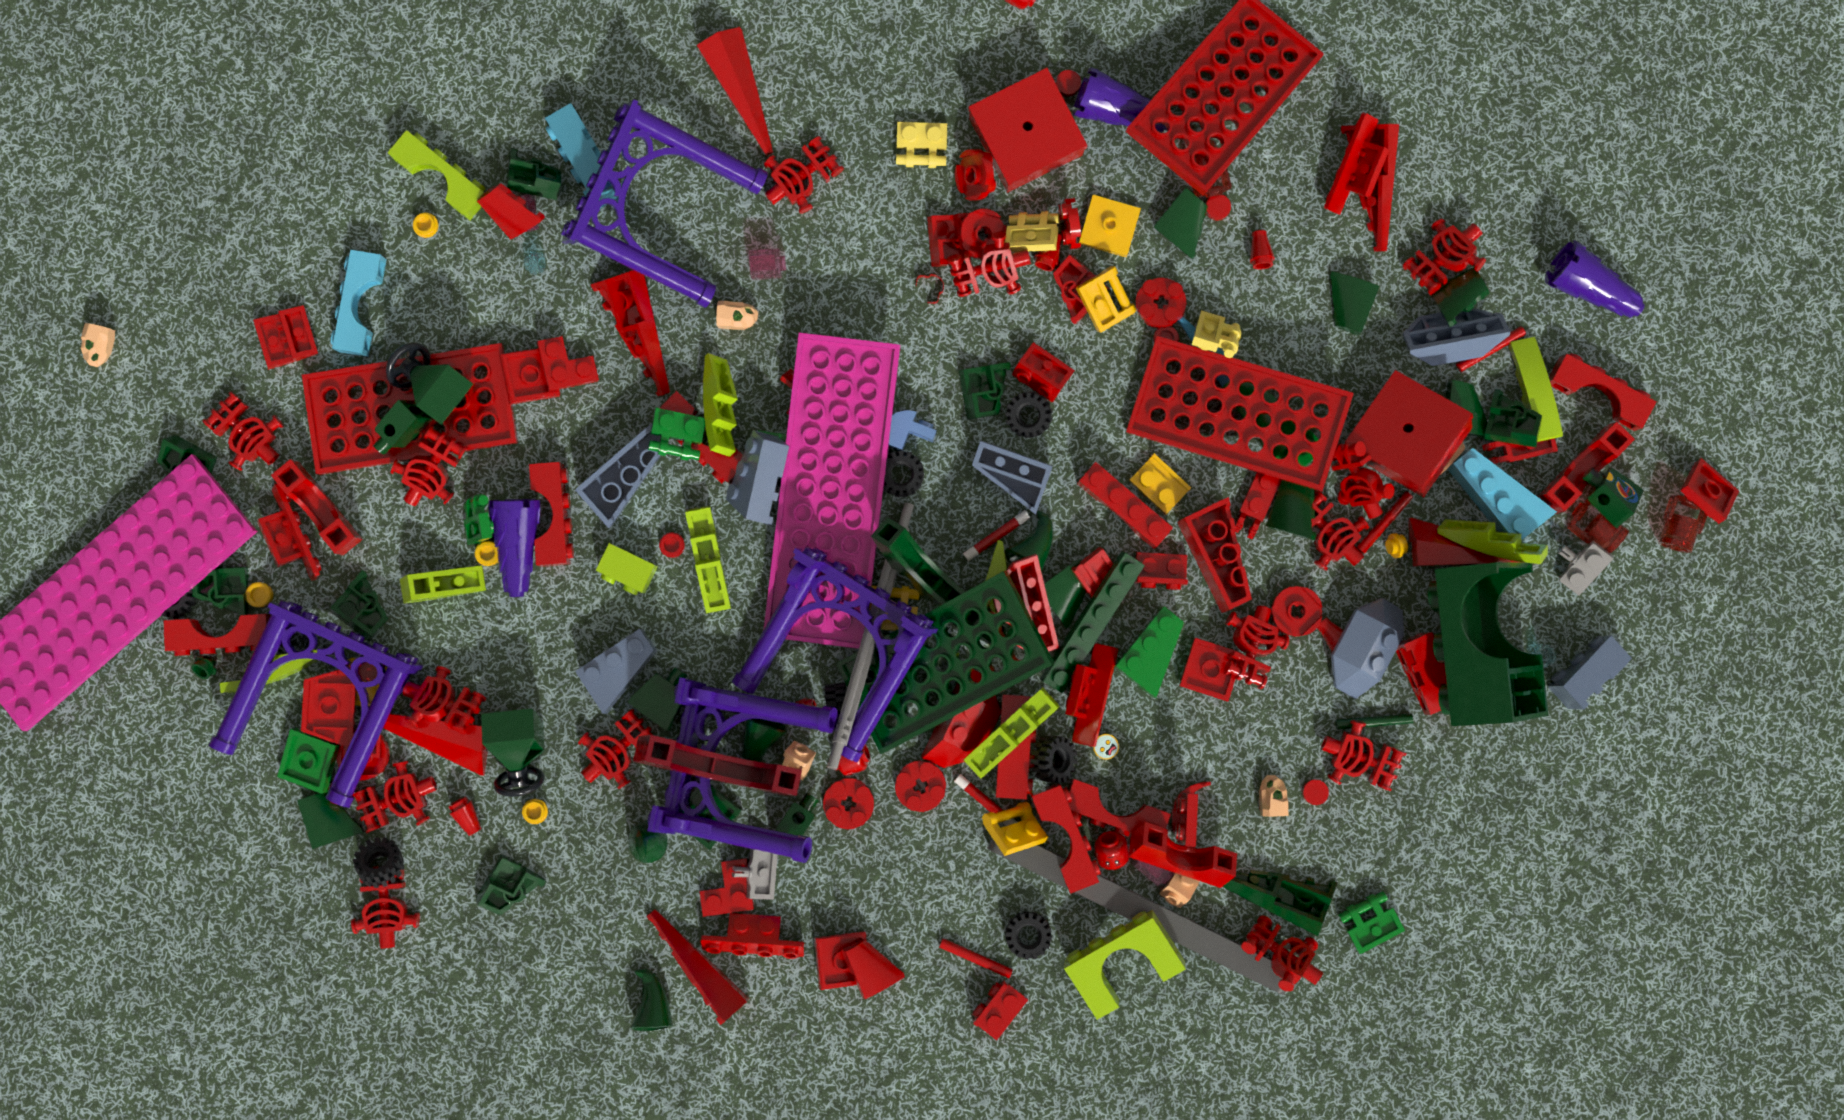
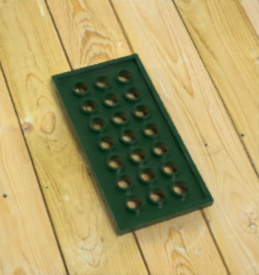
[835,570,1055,754]

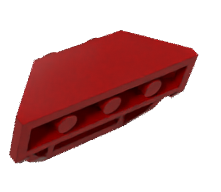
[993,554,1059,651]
[921,669,1001,768]

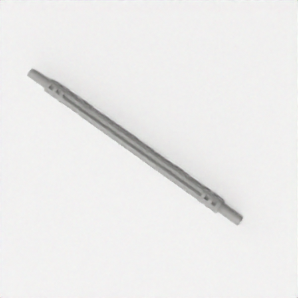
[827,503,914,770]

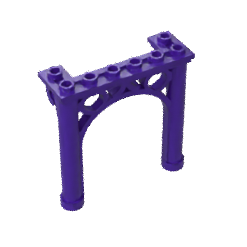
[561,99,768,308]
[732,547,938,762]
[208,600,424,808]
[648,678,838,863]

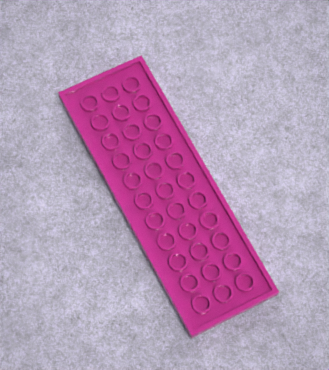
[763,333,901,649]
[0,454,258,731]

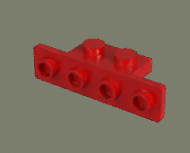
[1324,112,1389,215]
[257,483,321,581]
[1065,643,1118,747]
[701,913,804,959]

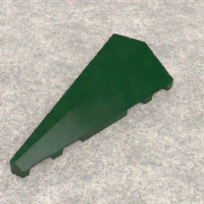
[1223,870,1338,936]

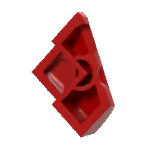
[477,183,545,240]
[927,213,969,267]
[1053,255,1110,324]
[841,939,905,999]

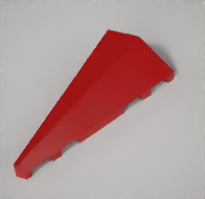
[697,27,773,157]
[1341,124,1399,252]
[591,270,670,396]
[1408,518,1518,567]
[383,714,488,776]
[646,909,749,1025]

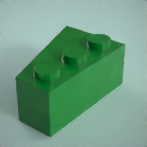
[1115,606,1184,698]

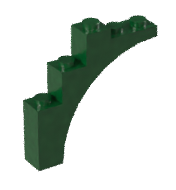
[871,517,1013,645]

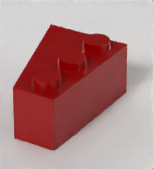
[1396,632,1447,715]

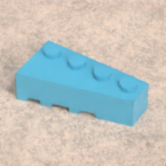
[545,103,617,208]
[1448,448,1557,540]

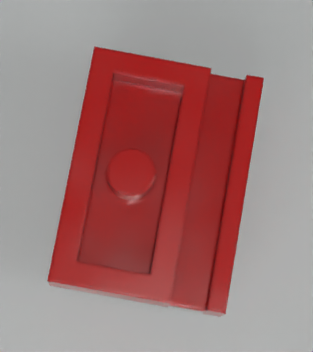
[1071,547,1113,598]

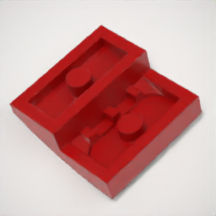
[253,305,318,370]

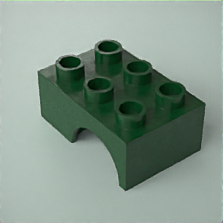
[1428,562,1549,726]

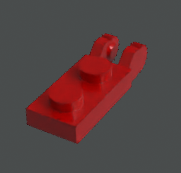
[1482,438,1558,464]
[1235,472,1282,539]

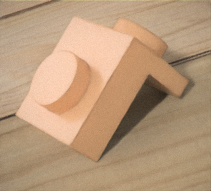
[782,741,816,781]
[1159,873,1200,908]

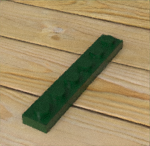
[1040,551,1145,693]

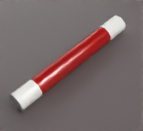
[963,510,1030,562]
[954,774,1017,826]

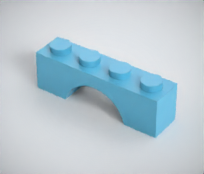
[330,250,387,357]

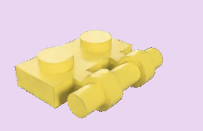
[896,122,947,168]
[1005,211,1060,252]
[1192,310,1242,358]

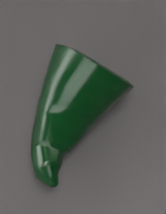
[1005,510,1053,572]
[742,719,788,762]
[628,820,668,863]
[630,969,673,1031]

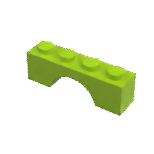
[387,130,486,221]

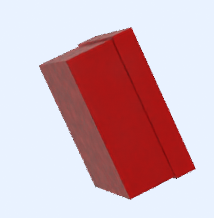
[968,68,1088,193]
[1345,370,1473,498]

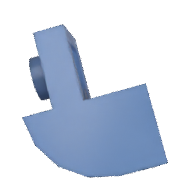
[889,410,937,451]

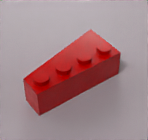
[1177,497,1252,613]

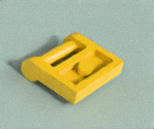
[1076,266,1137,333]
[982,801,1048,856]

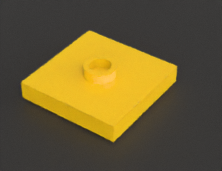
[1079,195,1141,257]

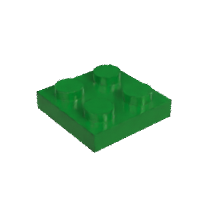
[277,728,340,794]

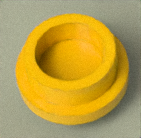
[413,212,439,238]
[1385,533,1408,559]
[522,798,548,824]

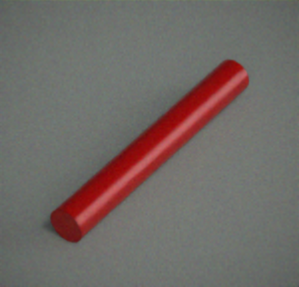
[1456,326,1526,372]
[1357,491,1413,554]
[939,938,1013,978]

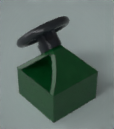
[386,342,473,425]
[481,708,545,797]

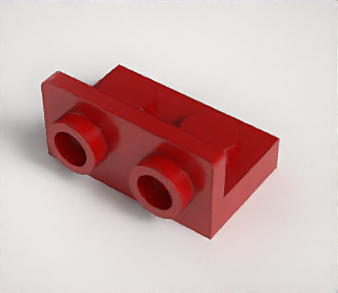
[1012,342,1075,402]
[1134,552,1188,590]
[972,980,1028,1041]

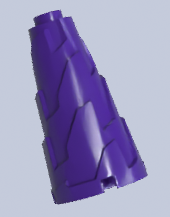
[1073,67,1167,133]
[1545,240,1645,318]
[488,499,540,597]

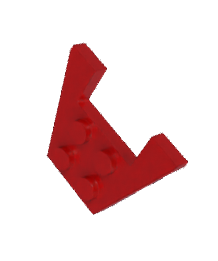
[301,662,385,758]

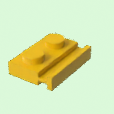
[1129,453,1191,515]

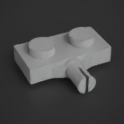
[1558,541,1614,596]
[732,849,778,900]

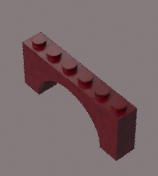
[633,735,802,796]

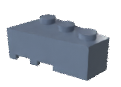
[726,430,789,525]
[972,440,1053,515]
[575,629,657,714]
[1548,635,1632,710]

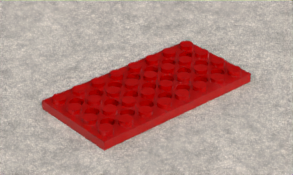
[1125,0,1324,196]
[1126,336,1354,492]
[302,343,518,475]

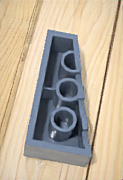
[575,423,670,528]

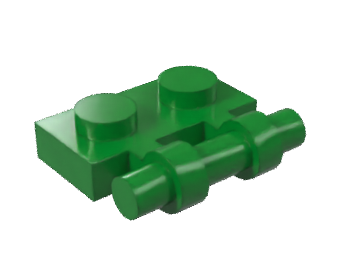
[648,408,705,461]
[463,494,494,545]
[1338,891,1405,954]

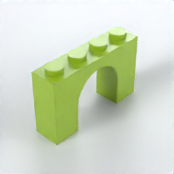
[1064,910,1186,1020]

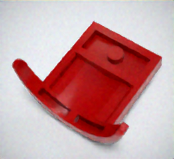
[1171,781,1211,848]

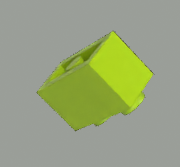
[596,543,658,595]

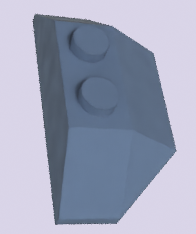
[1403,308,1510,366]
[1331,598,1404,699]

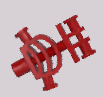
[763,136,844,214]
[1402,219,1486,295]
[947,232,1031,297]
[202,391,284,471]
[390,425,468,506]
[1331,441,1394,519]
[1311,490,1369,571]
[1224,606,1289,689]
[403,666,487,735]
[578,708,653,790]
[1321,720,1407,791]
[352,761,437,833]
[351,866,420,949]
[1241,915,1324,991]

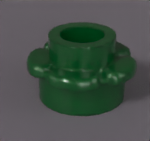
[191,656,217,679]

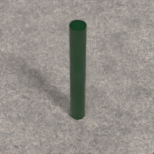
[1335,713,1413,730]

